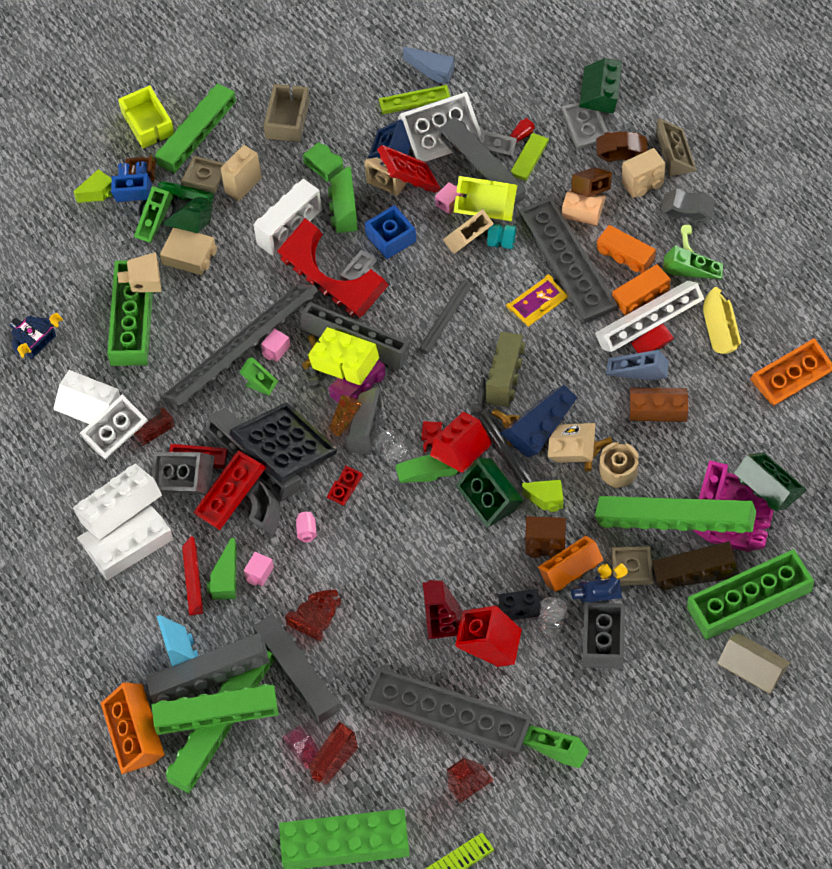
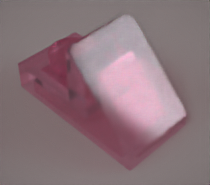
[283,726,323,770]

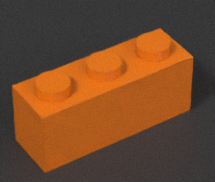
[597,225,656,273]
[612,264,671,316]
[538,536,603,592]

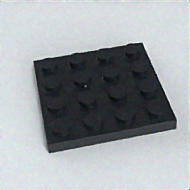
[229,402,337,483]

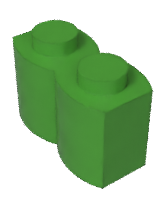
[303,142,344,182]

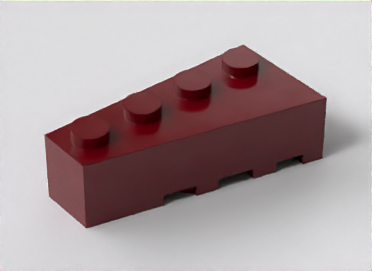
[422,579,463,639]

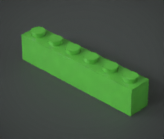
[155,83,236,174]
[152,684,279,735]

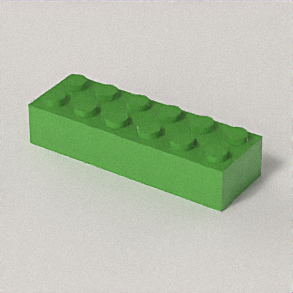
[107,260,153,366]
[687,549,814,640]
[279,809,410,869]

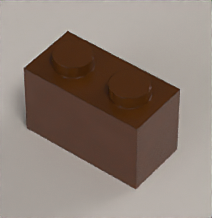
[571,167,612,197]

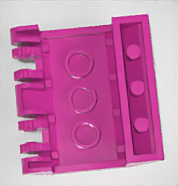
[693,460,774,552]

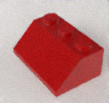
[430,412,492,473]

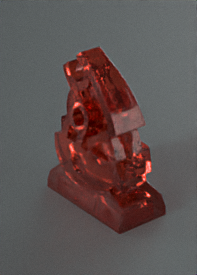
[285,590,342,642]

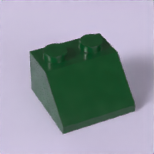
[164,197,213,233]

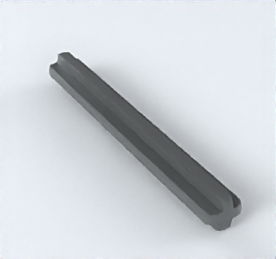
[420,280,471,354]
[478,413,534,483]

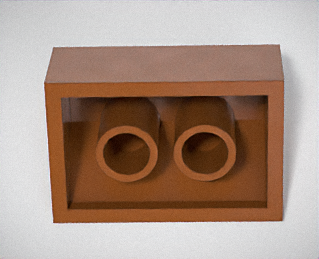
[630,387,688,422]

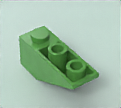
[663,245,723,279]

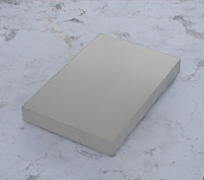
[561,102,608,150]

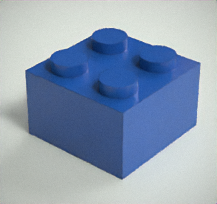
[365,205,416,259]

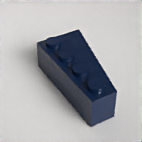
[500,385,578,457]

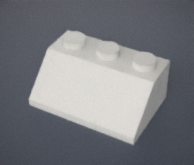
[54,370,120,424]
[80,395,148,460]

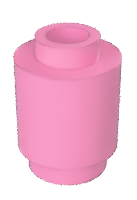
[296,512,317,542]

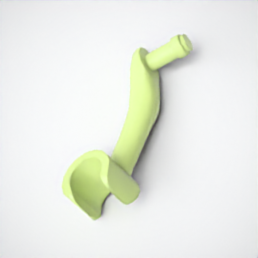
[681,225,694,252]

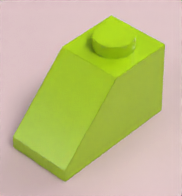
[73,169,113,203]
[522,480,563,512]

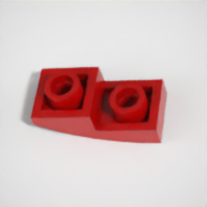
[631,324,674,353]
[326,465,364,506]

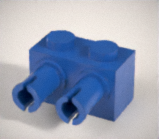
[111,161,152,202]

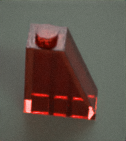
[309,721,358,785]
[447,758,494,803]

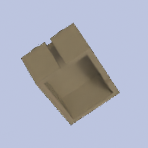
[264,84,310,142]

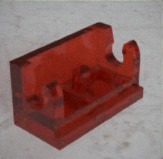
[134,407,175,446]

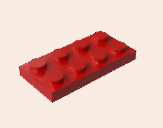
[377,145,441,193]
[193,450,266,530]

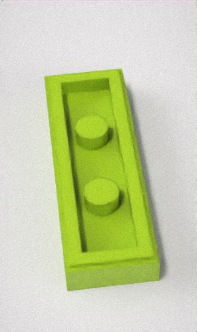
[511,133,549,181]

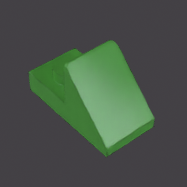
[239,357,278,395]

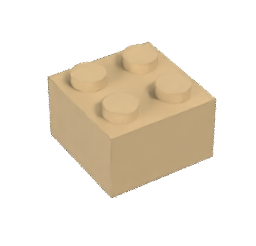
[622,148,665,198]

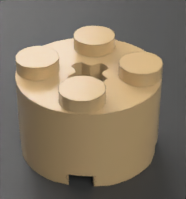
[599,442,639,488]

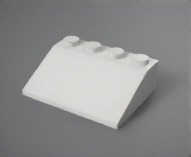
[398,92,481,162]
[77,504,173,580]

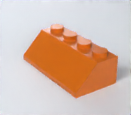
[101,682,164,774]

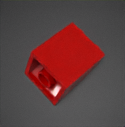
[455,606,522,667]

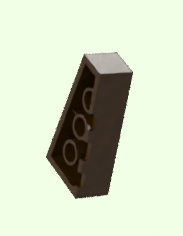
[652,541,740,590]

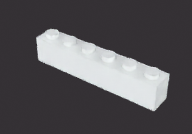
[595,281,704,352]

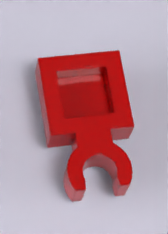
[422,421,442,452]

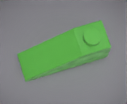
[134,186,173,243]
[207,538,237,600]
[523,725,589,768]

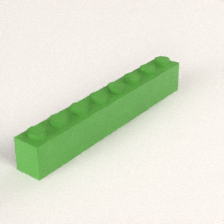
[595,496,756,533]
[166,651,274,793]

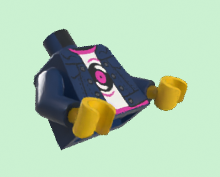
[10,313,63,359]
[571,563,628,602]

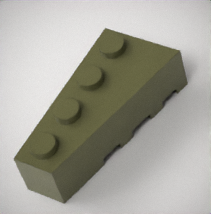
[486,332,526,407]

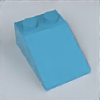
[156,615,198,666]

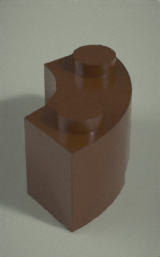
[596,132,648,162]

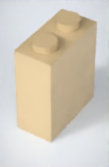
[221,145,262,201]
[443,209,494,254]
[160,228,217,275]

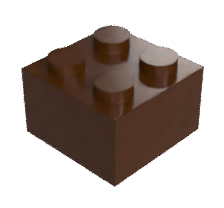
[525,516,566,558]

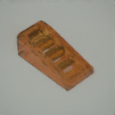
[328,394,362,437]

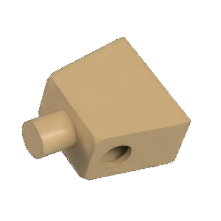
[117,252,162,292]

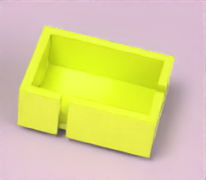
[118,85,174,149]
[453,176,517,221]
[308,327,379,386]

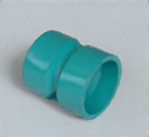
[487,223,516,249]

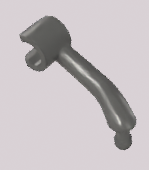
[305,350,319,389]
[471,377,486,416]

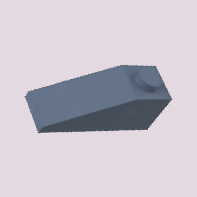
[403,47,454,83]
[606,350,669,380]

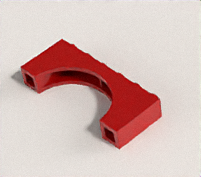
[277,218,389,318]

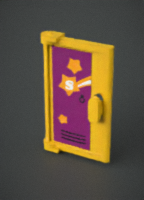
[506,274,568,327]

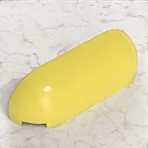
[703,287,741,354]

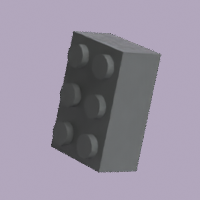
[582,602,625,669]

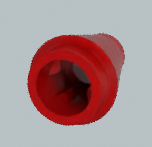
[509,118,535,144]

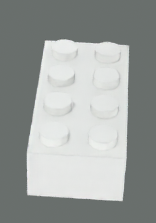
[254,179,322,256]
[73,464,162,540]

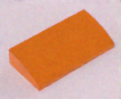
[750,338,832,406]

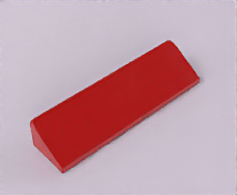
[182,536,204,616]

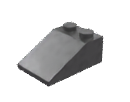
[151,452,214,494]

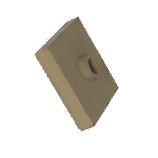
[181,156,225,194]
[611,546,653,586]

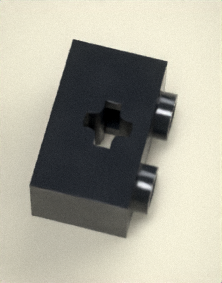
[498,589,541,620]

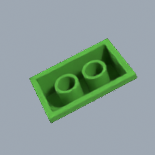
[328,166,358,233]

